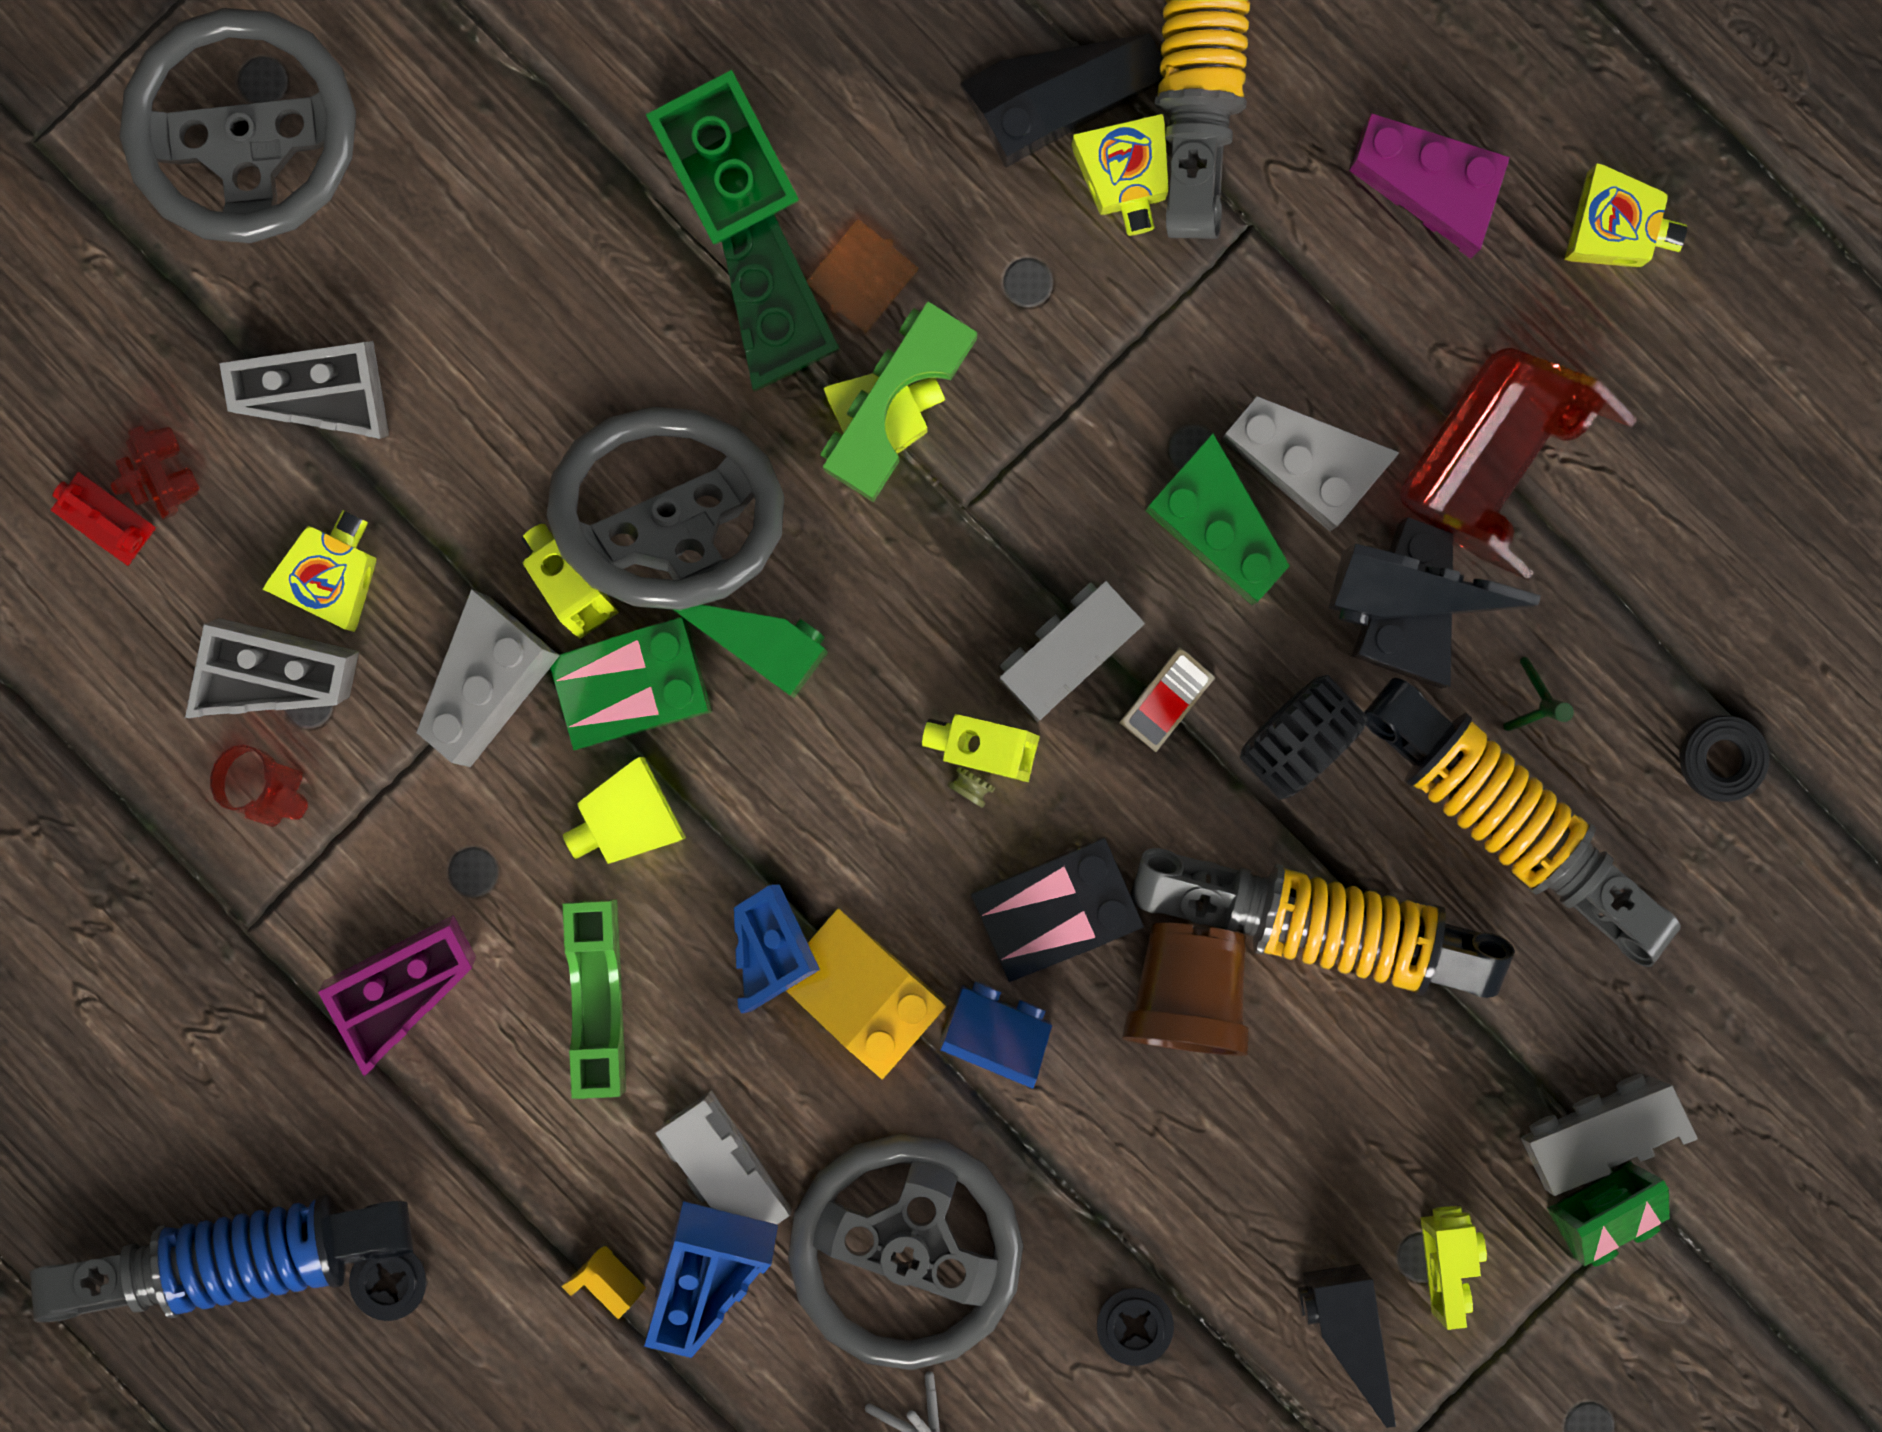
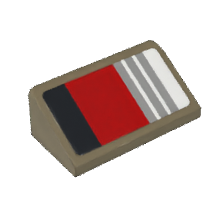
[1118,647,1215,752]

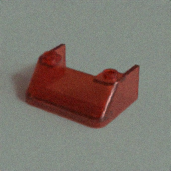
[1400,348,1637,581]

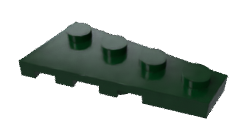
[722,214,840,392]

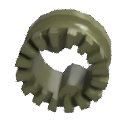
[947,766,995,808]

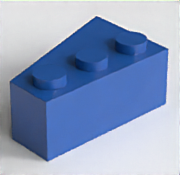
[644,1201,778,1358]

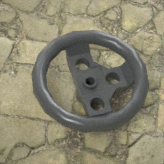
[119,8,356,243]
[546,407,785,610]
[788,1133,1024,1370]

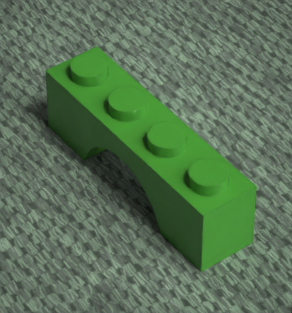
[821,301,978,502]
[562,899,626,1099]

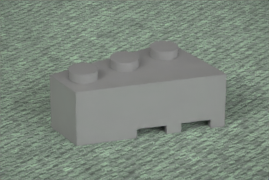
[185,618,359,718]
[1520,1074,1698,1196]
[655,1090,792,1224]

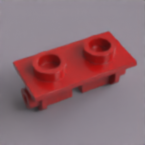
[50,472,157,566]

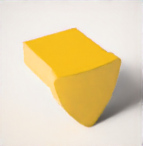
[561,1246,646,1319]

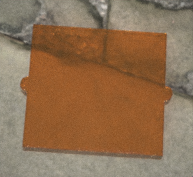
[807,219,919,333]

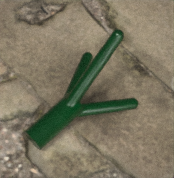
[1503,657,1574,731]

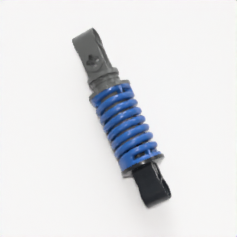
[30,1195,413,1322]

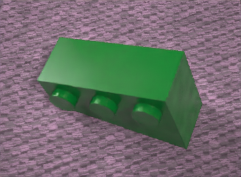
[1145,434,1290,605]

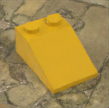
[786,908,946,1080]

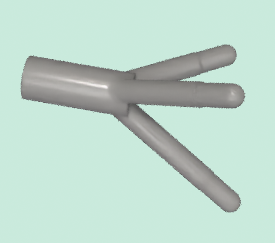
[865,1371,940,1432]

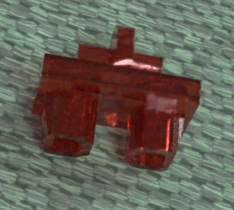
[110,426,199,520]

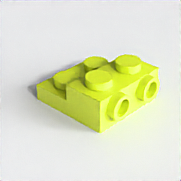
[1420,1206,1487,1330]

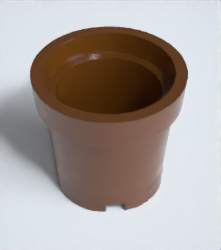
[1122,923,1249,1056]

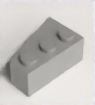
[219,341,389,439]
[1221,396,1399,531]
[998,581,1145,722]
[416,589,560,767]

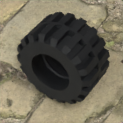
[1239,674,1368,800]

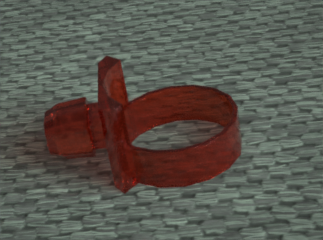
[210,744,308,827]

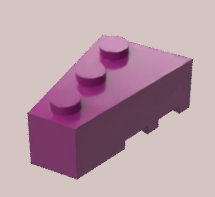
[1349,113,1510,259]
[318,915,476,1077]

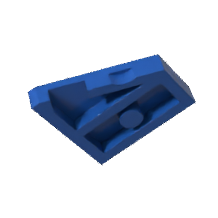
[734,884,820,1013]

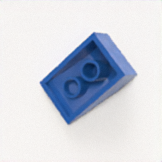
[940,981,1052,1089]

